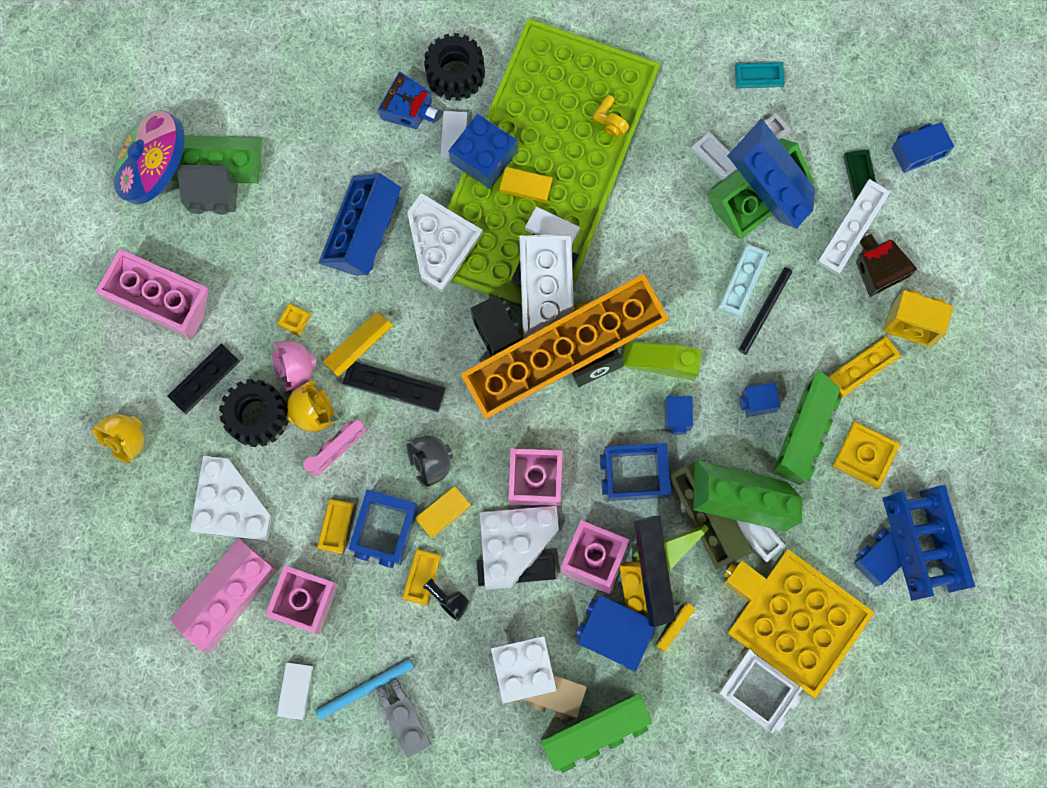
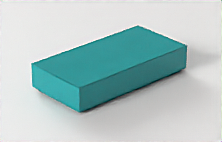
[735,62,785,89]

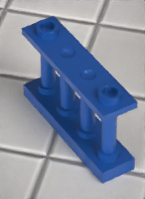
[882,485,975,601]

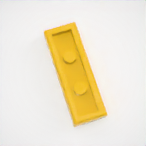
[322,311,393,377]
[828,336,902,398]

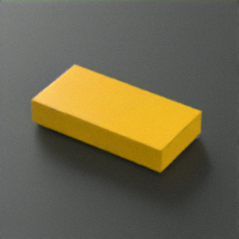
[499,167,553,203]
[415,486,471,539]
[317,498,355,555]
[401,548,442,606]
[655,603,696,653]

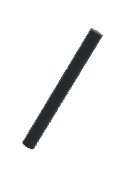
[738,267,792,355]

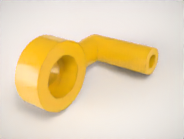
[593,95,629,137]

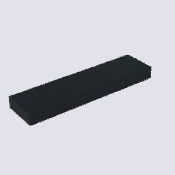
[342,362,446,412]
[634,515,676,627]

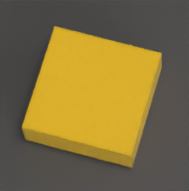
[277,303,312,337]

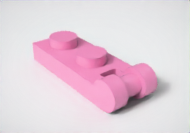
[304,419,367,476]

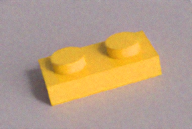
[620,562,648,616]

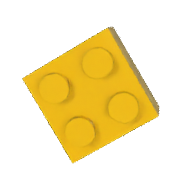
[883,290,954,348]

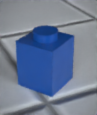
[739,383,781,417]
[664,396,693,435]

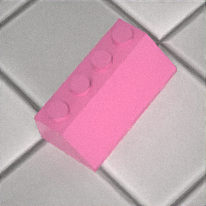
[96,249,209,340]
[170,538,278,653]

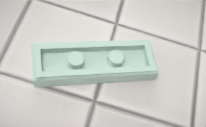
[718,243,769,319]

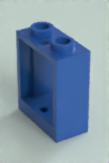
[600,443,671,501]
[348,489,419,568]

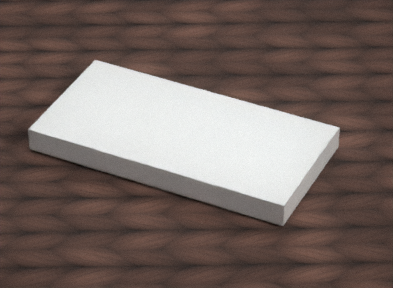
[519,234,574,338]

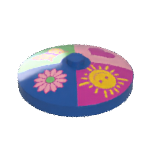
[113,110,184,205]

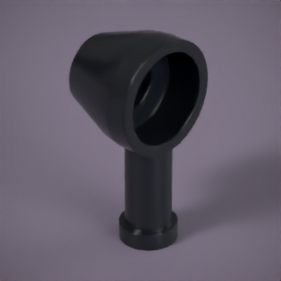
[423,578,469,621]

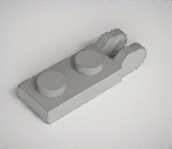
[376,678,432,758]

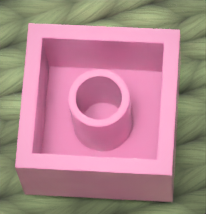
[508,449,563,506]
[560,520,630,595]
[265,565,338,635]

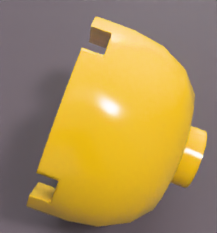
[287,380,334,433]
[92,413,145,464]

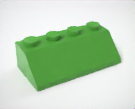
[170,135,262,184]
[706,138,814,239]
[772,370,841,485]
[693,460,802,531]
[541,693,652,773]

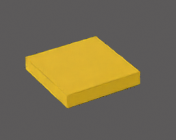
[831,421,900,489]

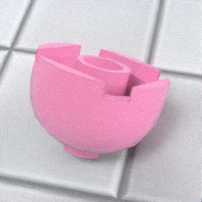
[272,340,316,392]

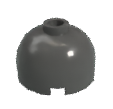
[406,435,453,488]

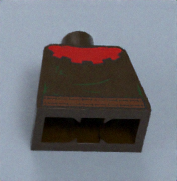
[856,234,917,297]

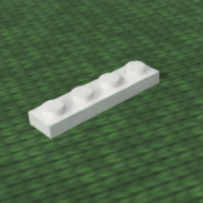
[816,179,890,275]

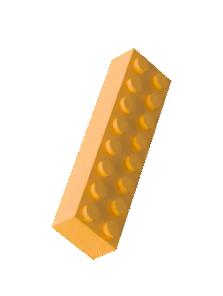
[461,273,670,419]

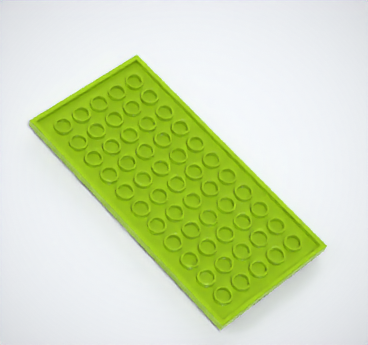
[447,18,661,308]

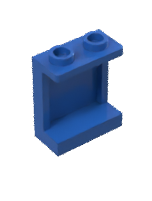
[575,595,655,672]

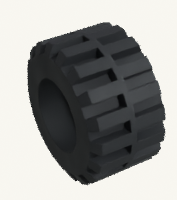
[424,33,485,101]
[219,379,288,447]

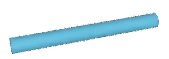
[316,659,414,720]

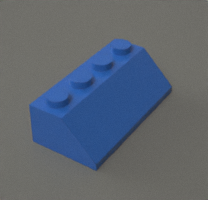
[727,119,815,229]
[319,173,402,276]

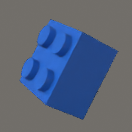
[448,113,518,189]

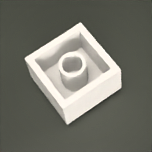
[491,636,557,703]

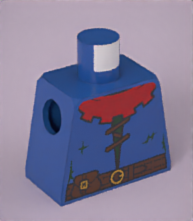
[378,71,440,129]

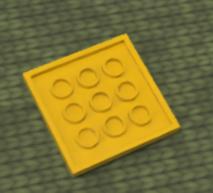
[726,549,875,699]

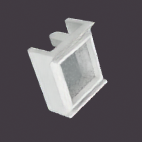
[716,649,803,733]

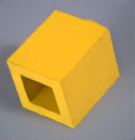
[723,560,767,602]

